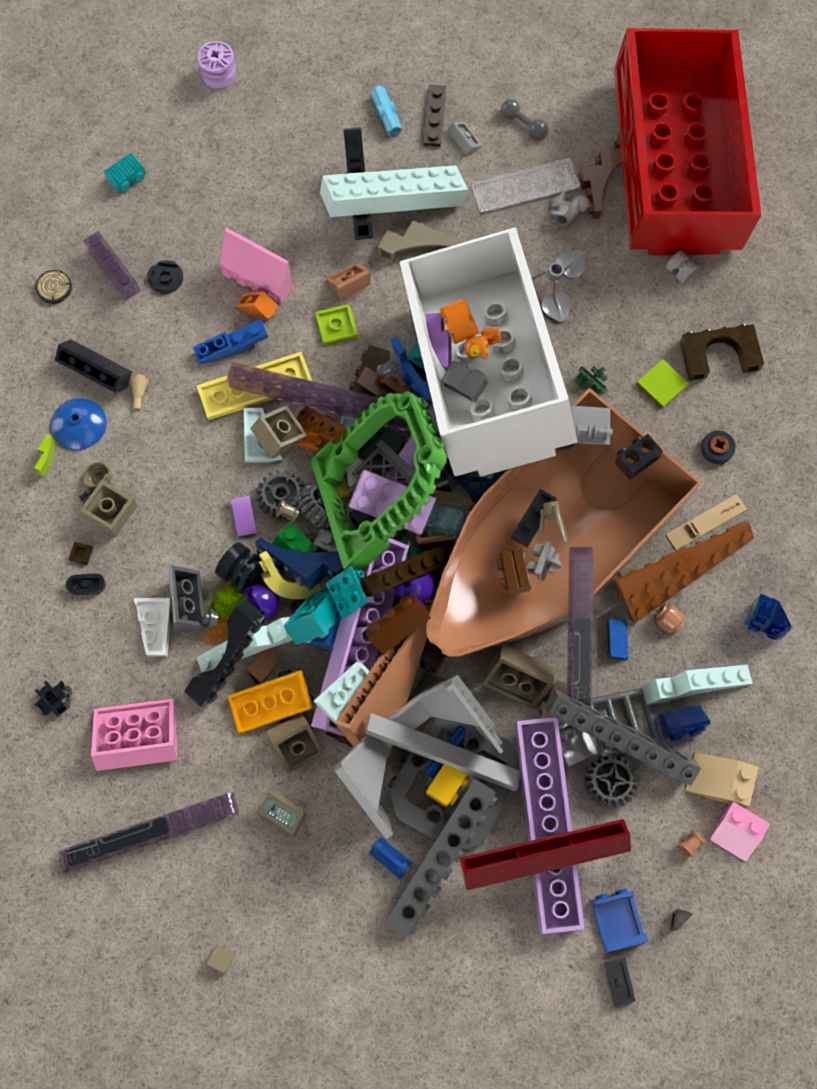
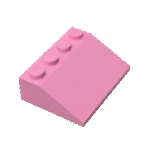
[219,228,293,304]
[91,699,178,771]

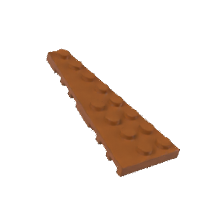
[614,521,754,623]

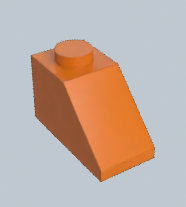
[235,291,278,320]

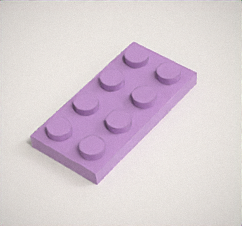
[349,469,436,535]

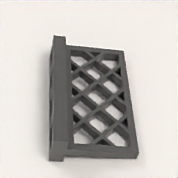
[352,439,437,497]

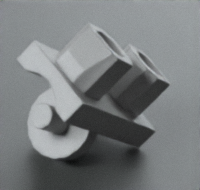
[527,541,562,581]

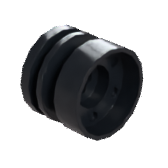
[215,542,264,594]

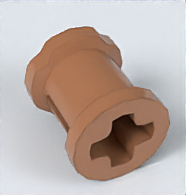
[678,830,706,858]

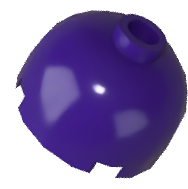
[393,573,434,605]
[243,584,280,624]

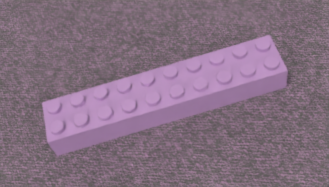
[311,538,409,736]
[514,717,585,934]

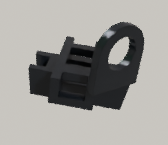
[34,681,72,717]

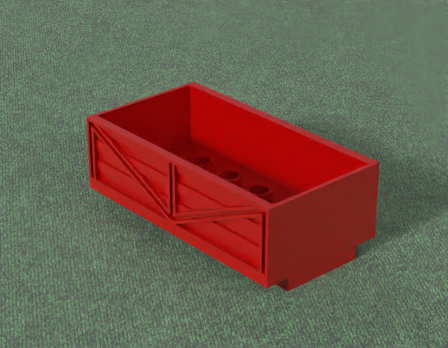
[614,28,762,255]

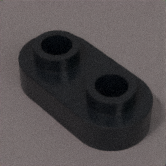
[66,573,106,595]

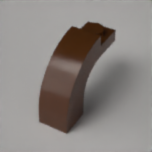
[246,622,278,685]

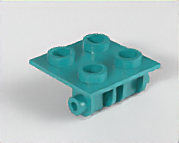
[326,566,369,619]

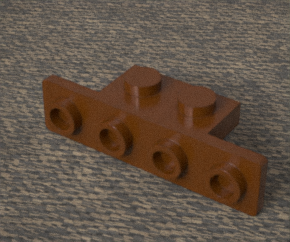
[356,367,416,398]
[296,406,346,444]

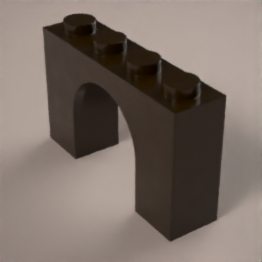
[679,324,764,381]

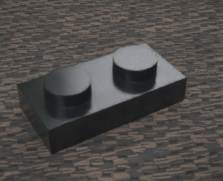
[603,958,636,1006]

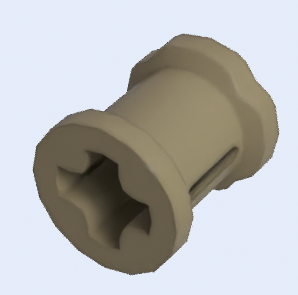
[275,500,300,523]

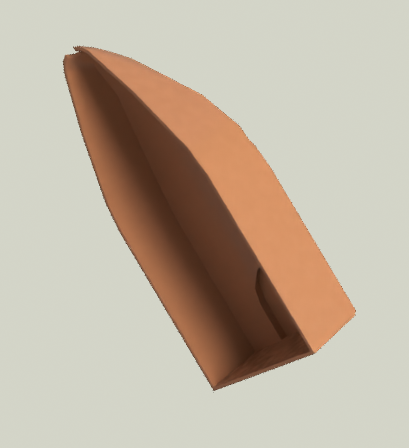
[426,388,702,657]

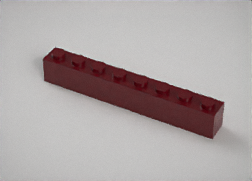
[459,819,631,891]

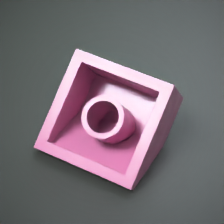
[709,802,770,862]

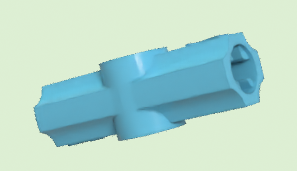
[371,86,402,136]

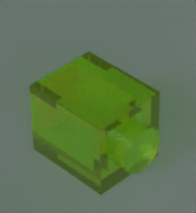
[209,584,244,619]

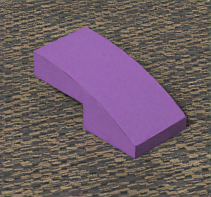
[231,495,257,536]

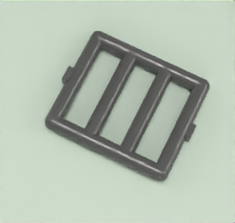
[589,688,662,757]

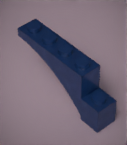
[255,537,345,590]

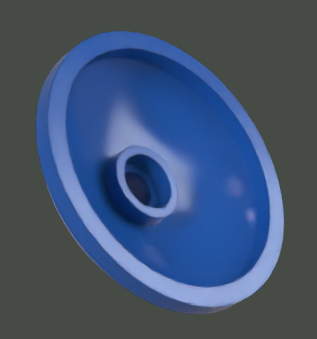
[51,398,107,450]

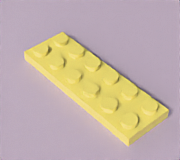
[197,352,314,421]

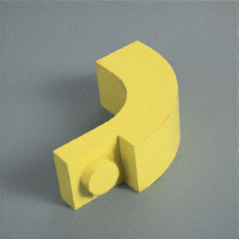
[259,551,321,599]

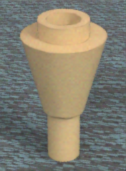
[130,374,149,409]

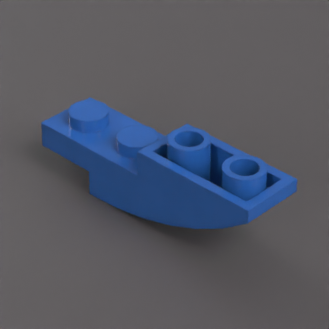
[193,319,269,364]

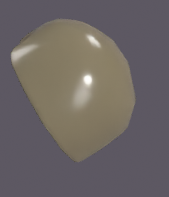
[83,462,112,490]

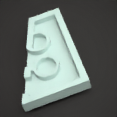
[314,662,370,723]

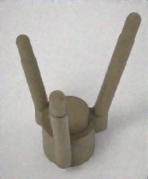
[539,501,569,543]

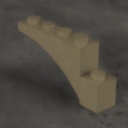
[378,220,464,262]

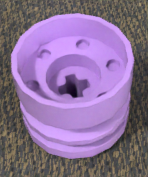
[198,41,237,88]

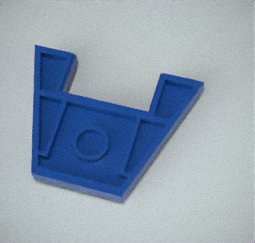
[390,336,432,403]

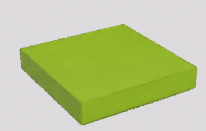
[314,304,358,346]
[636,359,689,408]

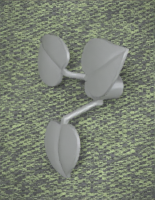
[526,250,586,322]

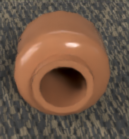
[654,604,684,633]

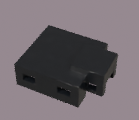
[358,426,406,472]

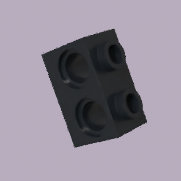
[615,434,663,480]

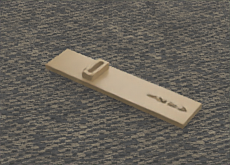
[666,494,747,550]

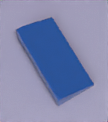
[607,618,629,659]

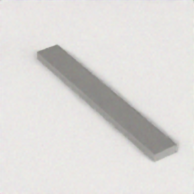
[365,713,520,791]

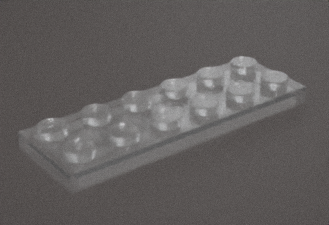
[470,158,581,216]

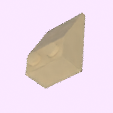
[685,752,759,809]

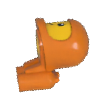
[464,328,502,359]

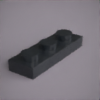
[511,489,557,548]

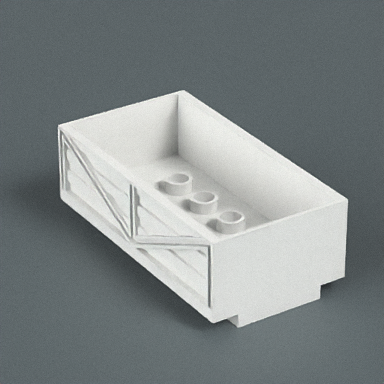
[400,227,578,477]

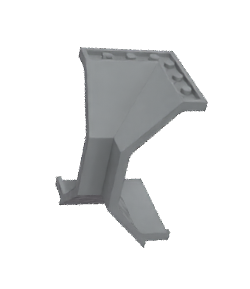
[334,675,503,839]

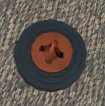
[701,430,736,464]

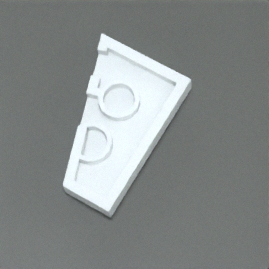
[133,598,172,657]

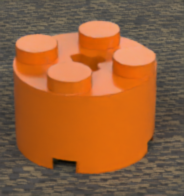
[439,298,480,345]

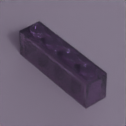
[83,231,140,301]

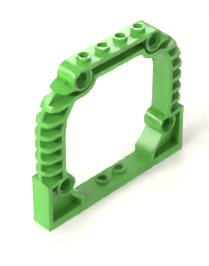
[311,392,447,571]

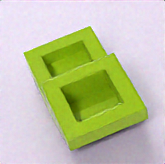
[34,433,55,477]

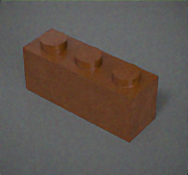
[365,593,431,655]

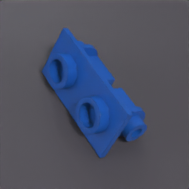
[368,837,413,879]

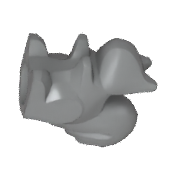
[551,192,591,226]

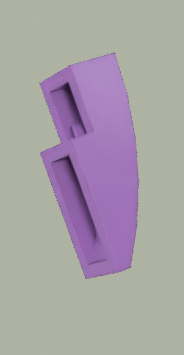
[426,313,452,371]

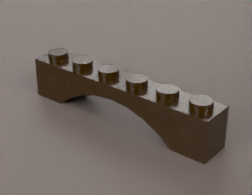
[360,542,454,597]

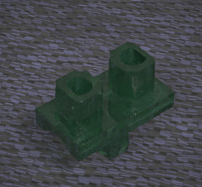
[574,366,608,396]

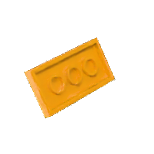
[227,670,314,734]

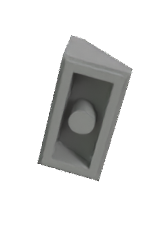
[447,122,483,156]

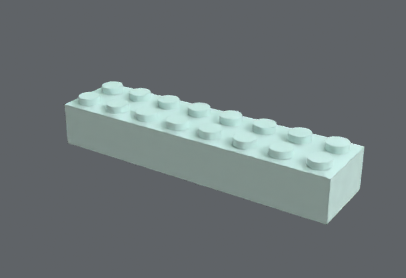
[320,166,468,217]

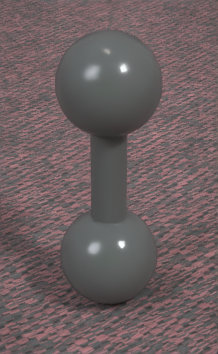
[501,99,548,140]

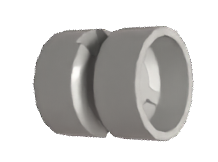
[665,251,700,285]

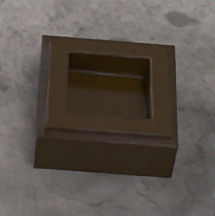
[68,542,93,565]

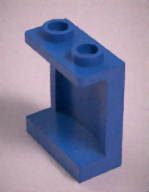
[591,888,648,953]

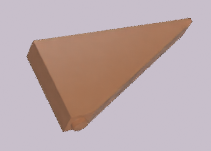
[335,598,434,756]

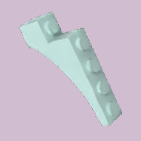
[197,617,293,672]
[642,665,753,705]

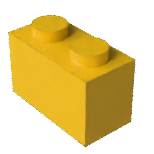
[426,764,470,808]

